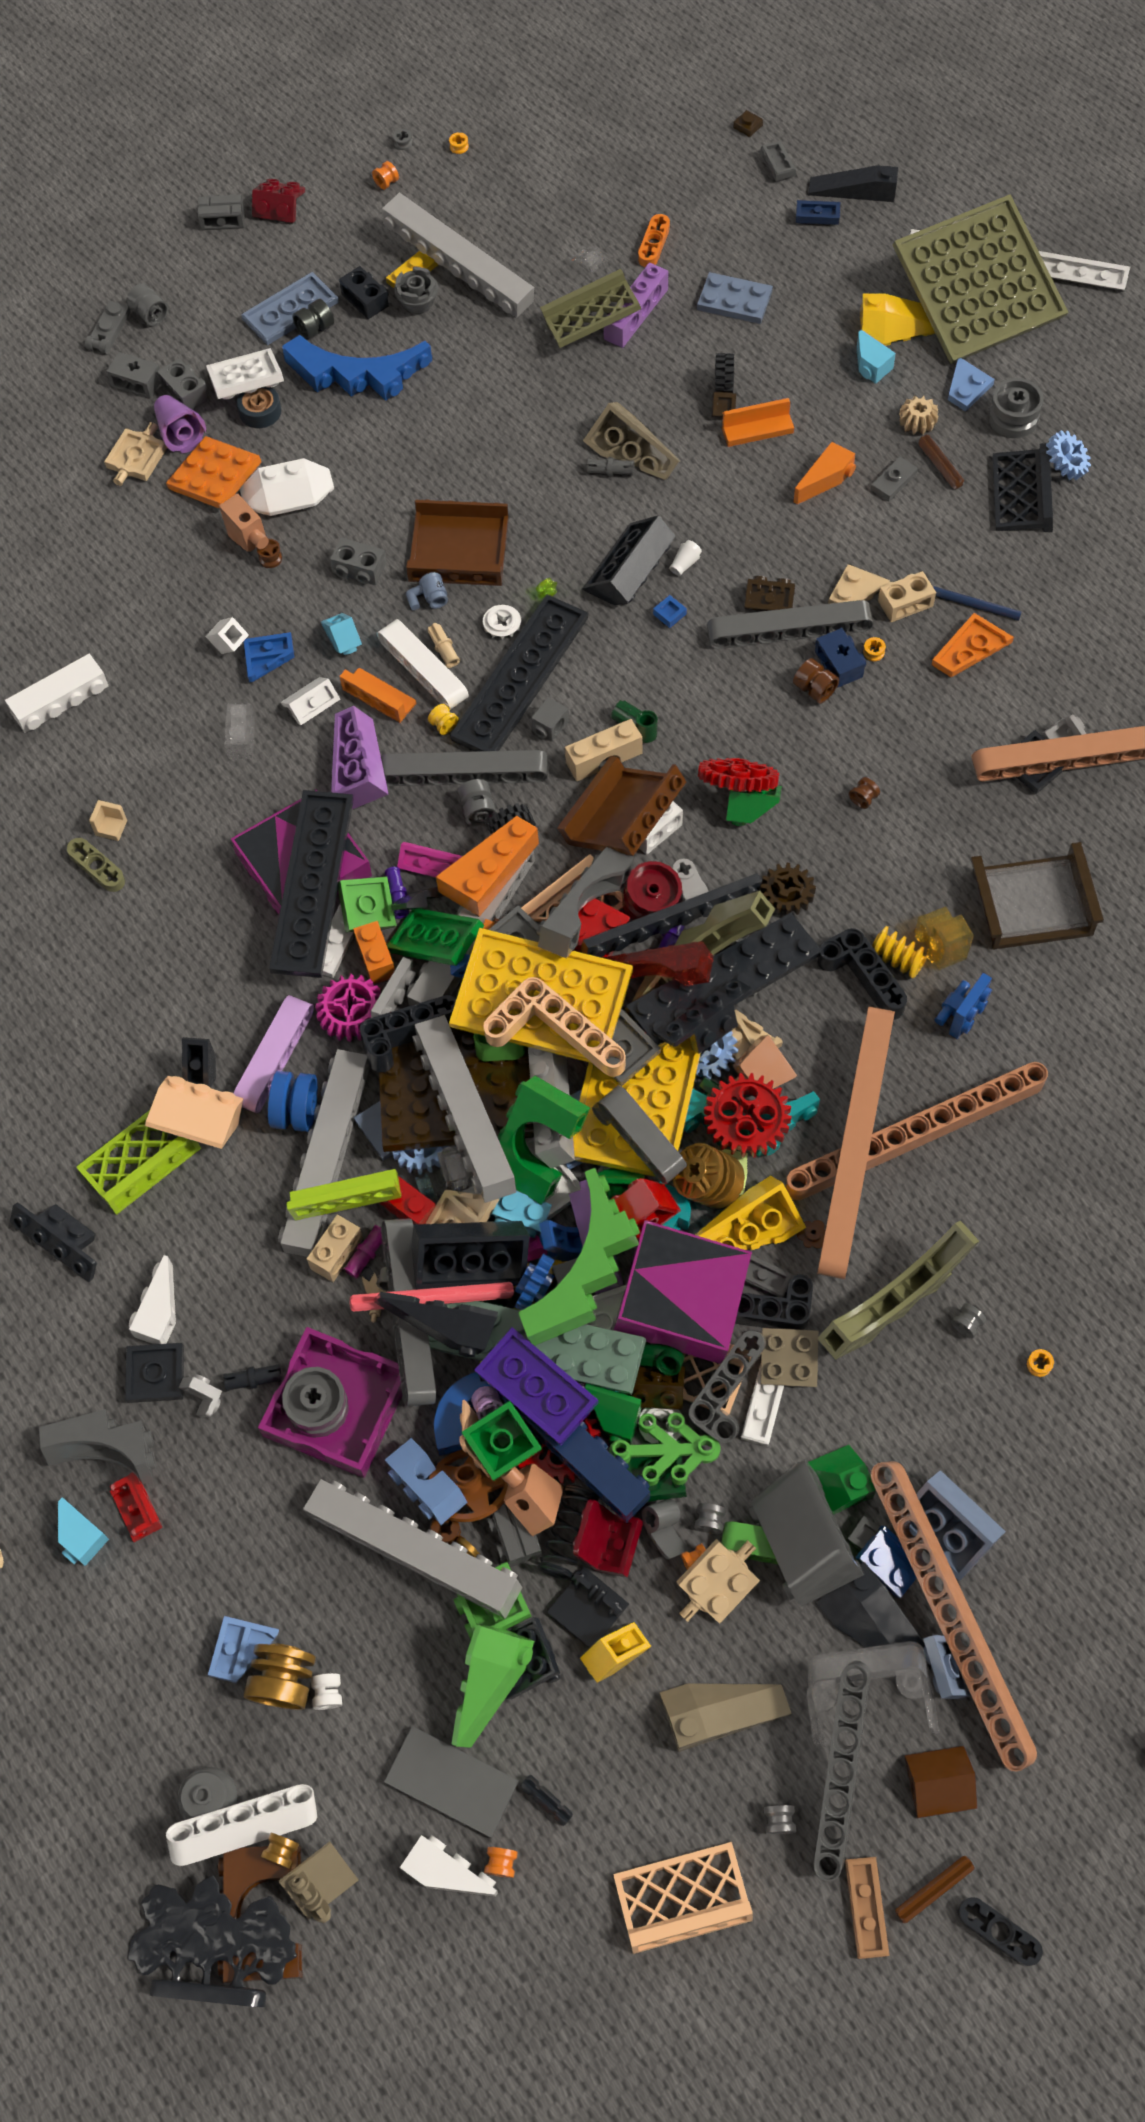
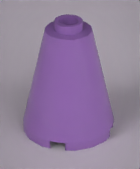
[154,395,206,453]

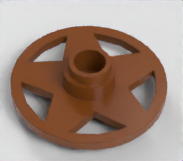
[429,1449,508,1522]

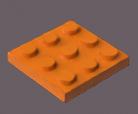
[166,436,261,509]

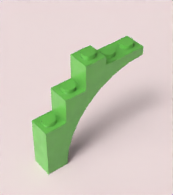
[518,1168,640,1346]

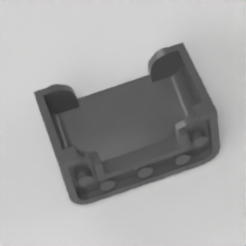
[749,1459,864,1607]

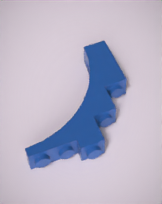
[282,335,432,401]

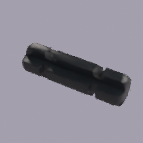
[521,1775,573,1826]

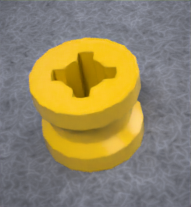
[428,704,459,735]

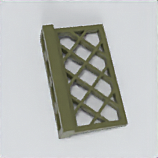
[540,269,641,348]

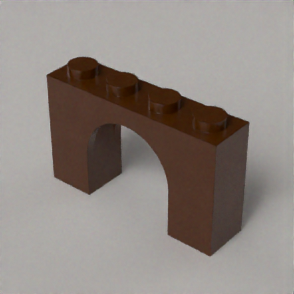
[218,1846,303,1983]

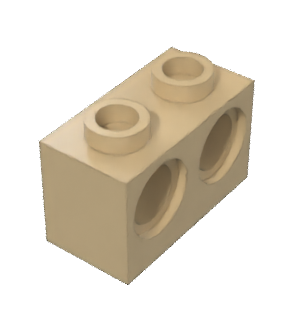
[878,571,936,622]
[307,1215,363,1282]

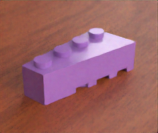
[331,706,389,809]

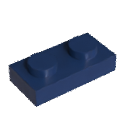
[796,200,840,225]

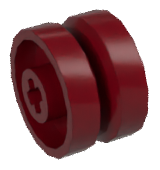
[622,861,682,921]

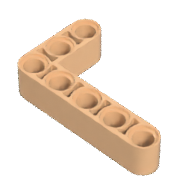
[484,977,626,1077]

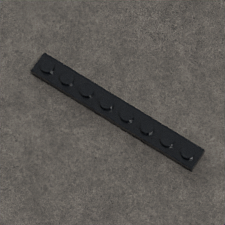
[580,873,763,958]

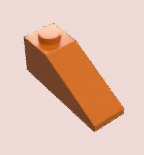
[794,442,856,504]

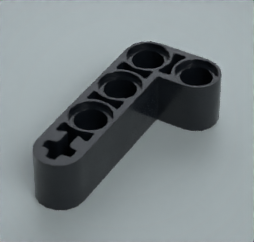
[818,928,907,1020]
[360,995,456,1072]
[735,1274,813,1330]

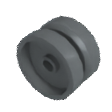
[989,378,1043,438]
[282,1367,349,1438]

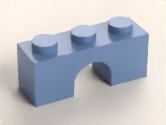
[385,1438,468,1525]

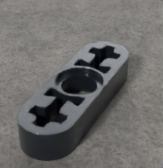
[958,1897,1043,1966]

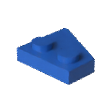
[244,632,295,682]

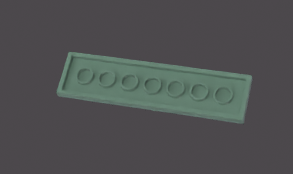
[428,1301,646,1395]

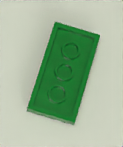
[387,909,485,966]

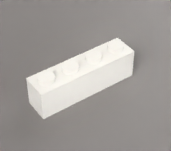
[5,653,108,733]

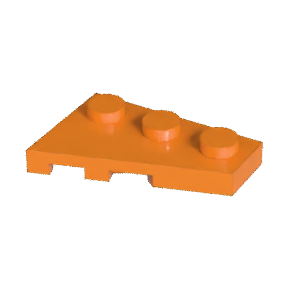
[932,613,1014,678]

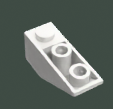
[129,1255,176,1344]
[400,1835,498,1897]

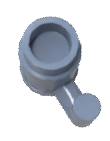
[406,572,448,610]

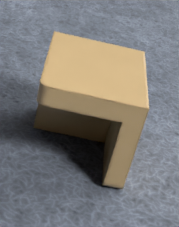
[90,800,127,841]

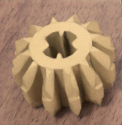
[899,395,938,435]

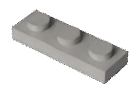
[371,957,416,1018]

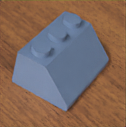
[909,1470,1006,1581]

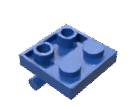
[934,973,992,1039]

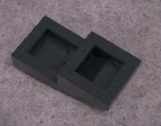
[391,887,444,911]

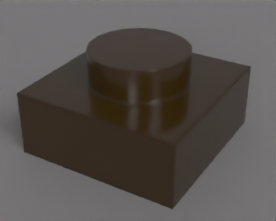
[733,110,763,137]
[712,392,736,417]

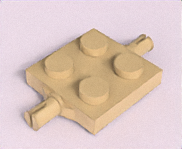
[104,422,167,486]
[676,1539,760,1624]

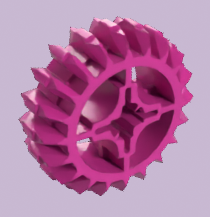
[315,974,381,1042]

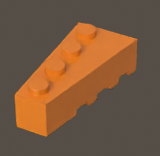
[436,816,539,917]

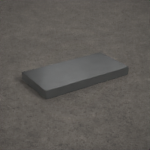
[384,1726,519,1839]

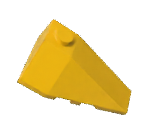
[860,293,936,346]
[695,1176,806,1250]

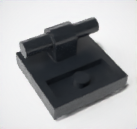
[506,1617,561,1700]

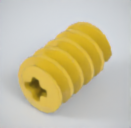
[872,926,928,979]

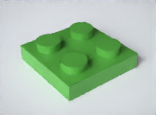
[338,877,396,932]

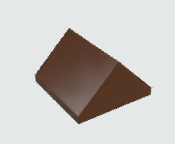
[904,1746,977,1818]

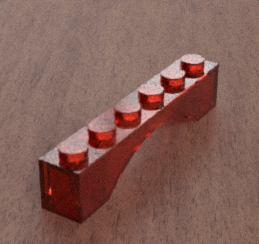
[602,941,714,986]

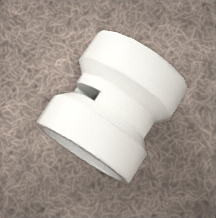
[311,1674,342,1710]

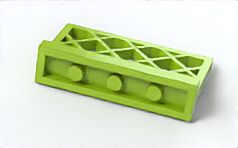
[76,1110,201,1215]

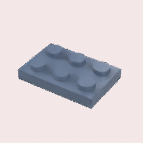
[697,272,773,324]

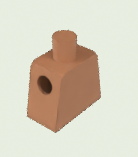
[219,493,269,552]
[733,1035,797,1089]
[501,1464,564,1536]

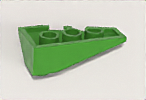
[451,1624,534,1748]

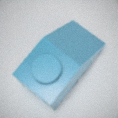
[856,330,896,384]
[321,613,362,655]
[58,1498,109,1566]

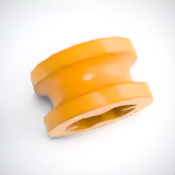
[449,133,469,154]
[863,637,886,662]
[1027,1349,1054,1377]

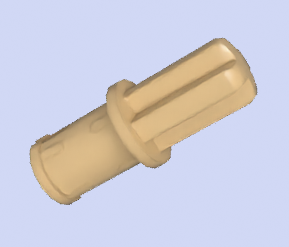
[428,623,460,668]

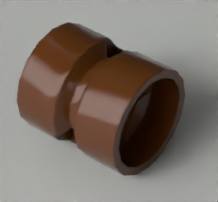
[793,658,839,704]

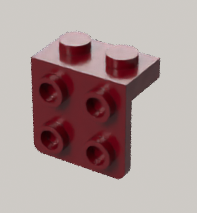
[252,179,305,223]
[573,1499,643,1578]

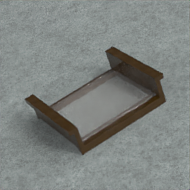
[971,842,1104,950]

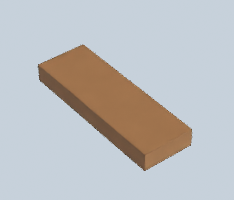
[845,1857,889,1959]

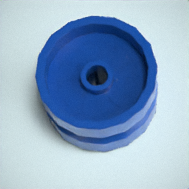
[268,1071,318,1132]

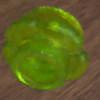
[535,578,557,598]

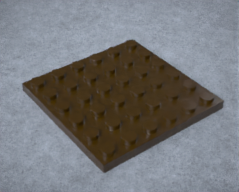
[379,1028,534,1152]

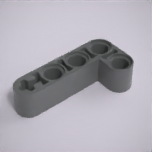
[592,1085,687,1184]
[689,1330,766,1443]

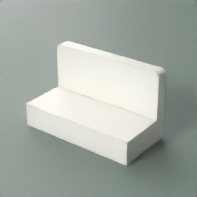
[281,677,340,725]

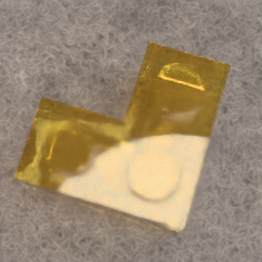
[915,906,974,970]

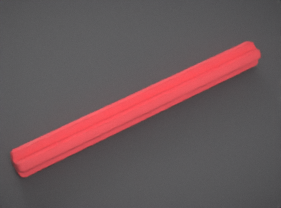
[349,1282,514,1312]

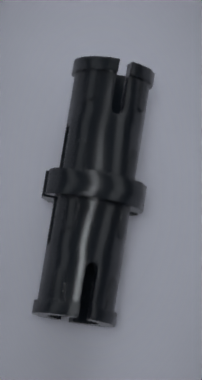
[223,1364,282,1391]

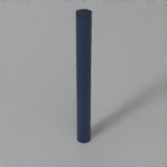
[933,586,1022,621]

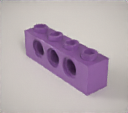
[604,262,668,348]

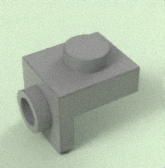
[1042,714,1086,739]
[179,1374,222,1418]

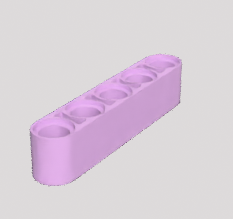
[233,995,314,1113]

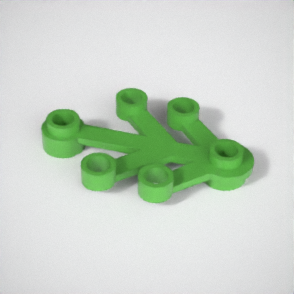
[609,1413,720,1486]

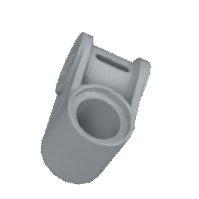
[673,859,708,903]

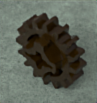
[760,862,816,915]

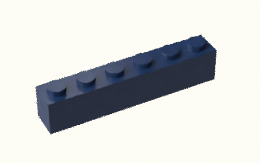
[502,1397,650,1523]

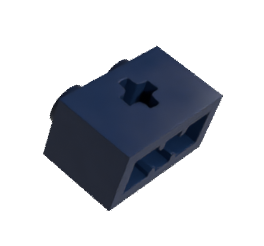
[815,628,866,688]

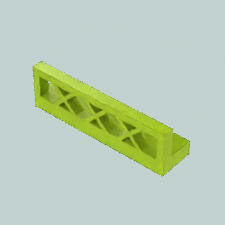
[286,1169,401,1221]

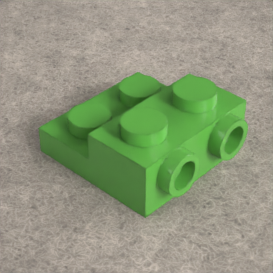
[453,1562,532,1639]

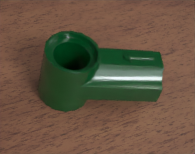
[611,700,658,743]
[640,1342,686,1376]

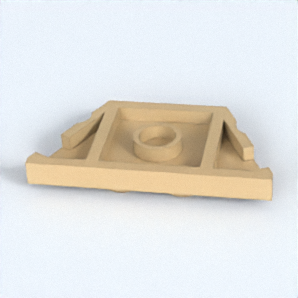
[425,1190,500,1224]

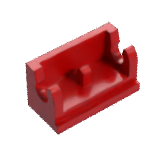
[110,1472,163,1542]

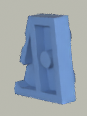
[948,358,994,411]
[208,1616,279,1683]

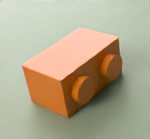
[353,921,395,984]

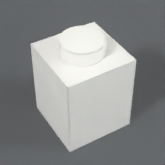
[205,617,248,654]

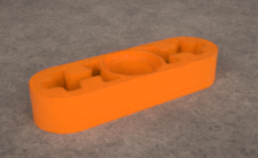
[638,214,670,267]

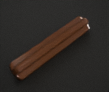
[919,434,964,489]
[895,1856,974,1923]

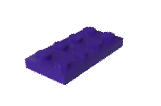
[474,1327,599,1446]

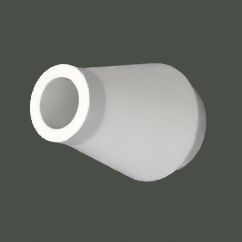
[669,540,702,576]

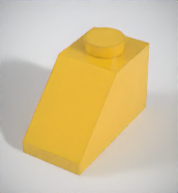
[580,1622,651,1683]

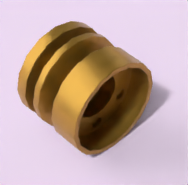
[673,1143,745,1209]
[244,1644,316,1710]

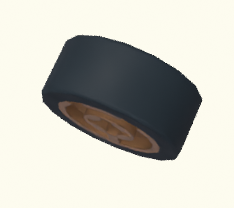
[237,386,281,429]

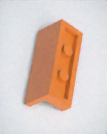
[722,398,794,447]
[340,668,416,723]

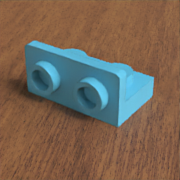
[490,1191,552,1238]

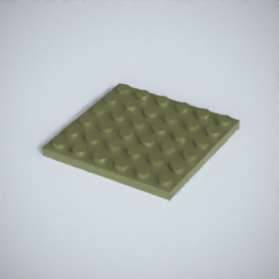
[892,194,1069,364]

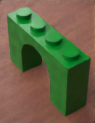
[498,1076,590,1205]

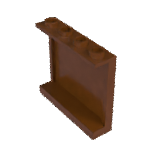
[406,499,509,586]
[557,756,686,856]

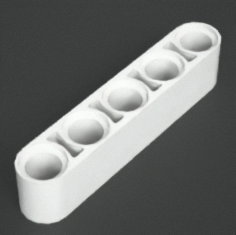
[377,619,469,710]
[166,1784,317,1866]

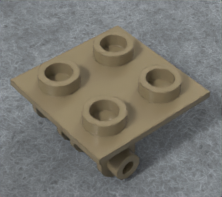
[761,1328,819,1387]
[279,1841,359,1923]

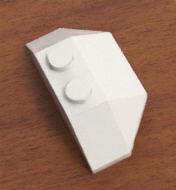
[240,458,334,516]

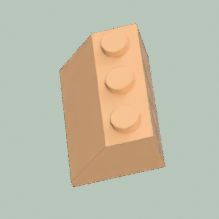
[145,1076,243,1149]

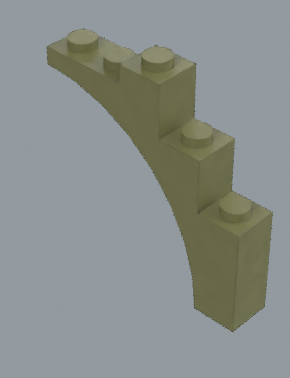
[631,890,775,1003]
[817,1221,980,1360]

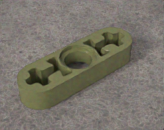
[67,838,125,892]

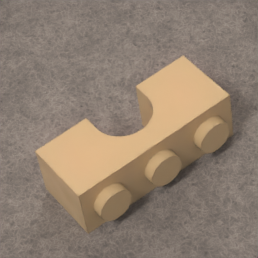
[565,719,642,781]

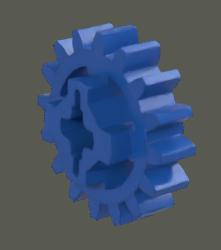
[515,1254,555,1310]

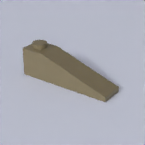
[583,402,680,480]
[660,1683,792,1752]

